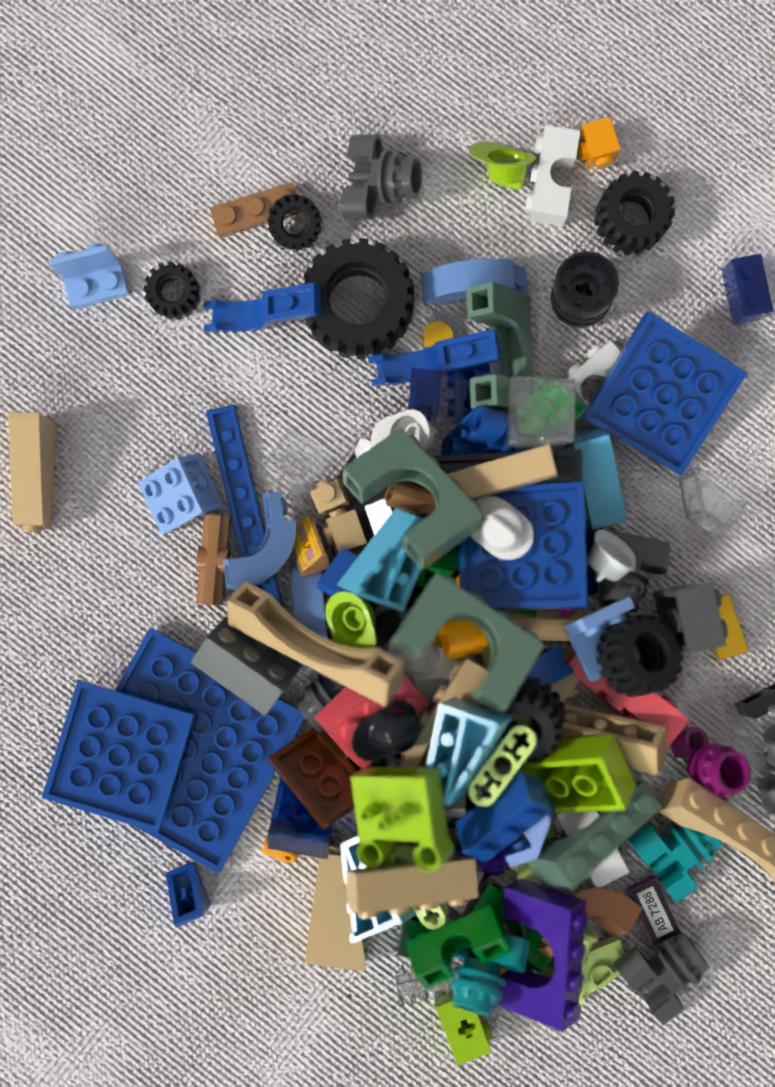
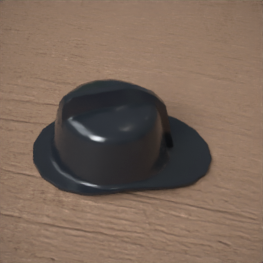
[351,700,423,761]

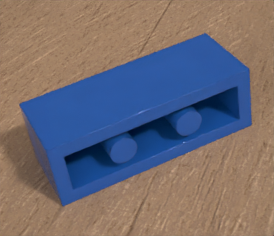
[456,770,552,863]

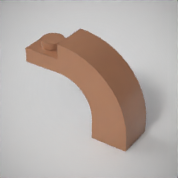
[538,888,643,957]

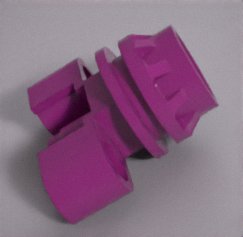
[670,727,751,802]

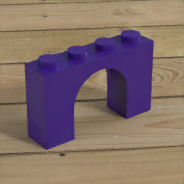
[497,878,588,1032]

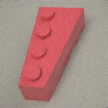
[565,650,690,749]

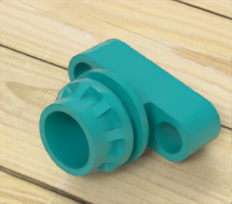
[628,822,724,903]
[450,935,531,1016]

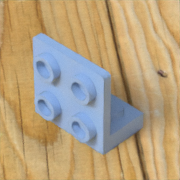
[49,243,130,310]
[138,454,224,534]
[563,597,639,682]

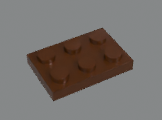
[269,728,358,830]

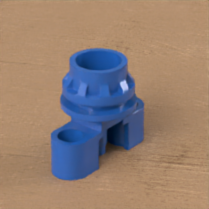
[441,405,534,455]

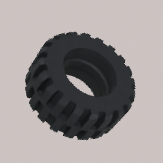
[303,238,415,359]

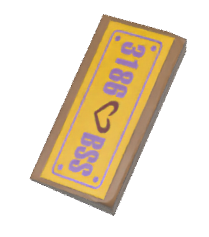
[292,514,329,578]

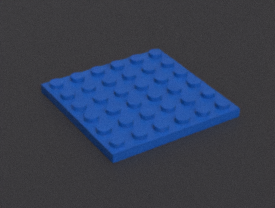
[115,627,305,874]

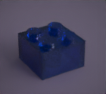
[268,778,335,859]

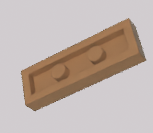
[210,182,302,239]

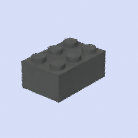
[653,583,728,653]
[190,615,303,716]

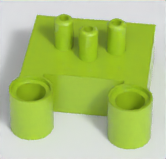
[350,767,454,872]

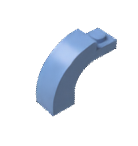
[421,258,528,305]
[222,491,296,590]
[291,562,329,668]

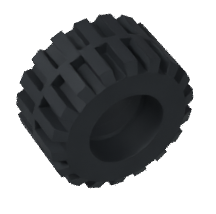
[594,171,675,255]
[596,614,684,697]
[486,676,565,763]

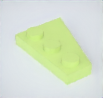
[538,936,625,1005]

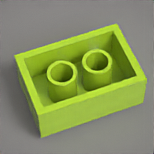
[520,734,637,813]

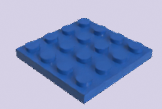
[581,311,748,476]
[459,481,588,611]
[41,679,196,833]

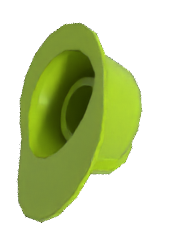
[469,142,536,189]
[325,591,377,649]

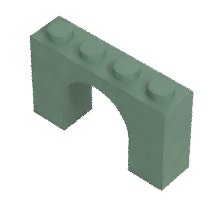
[466,282,534,417]
[343,428,483,571]
[390,573,545,714]
[527,781,662,889]

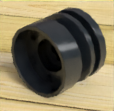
[550,251,619,328]

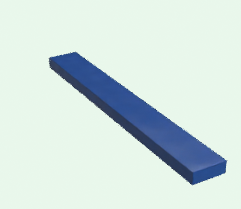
[206,404,284,608]

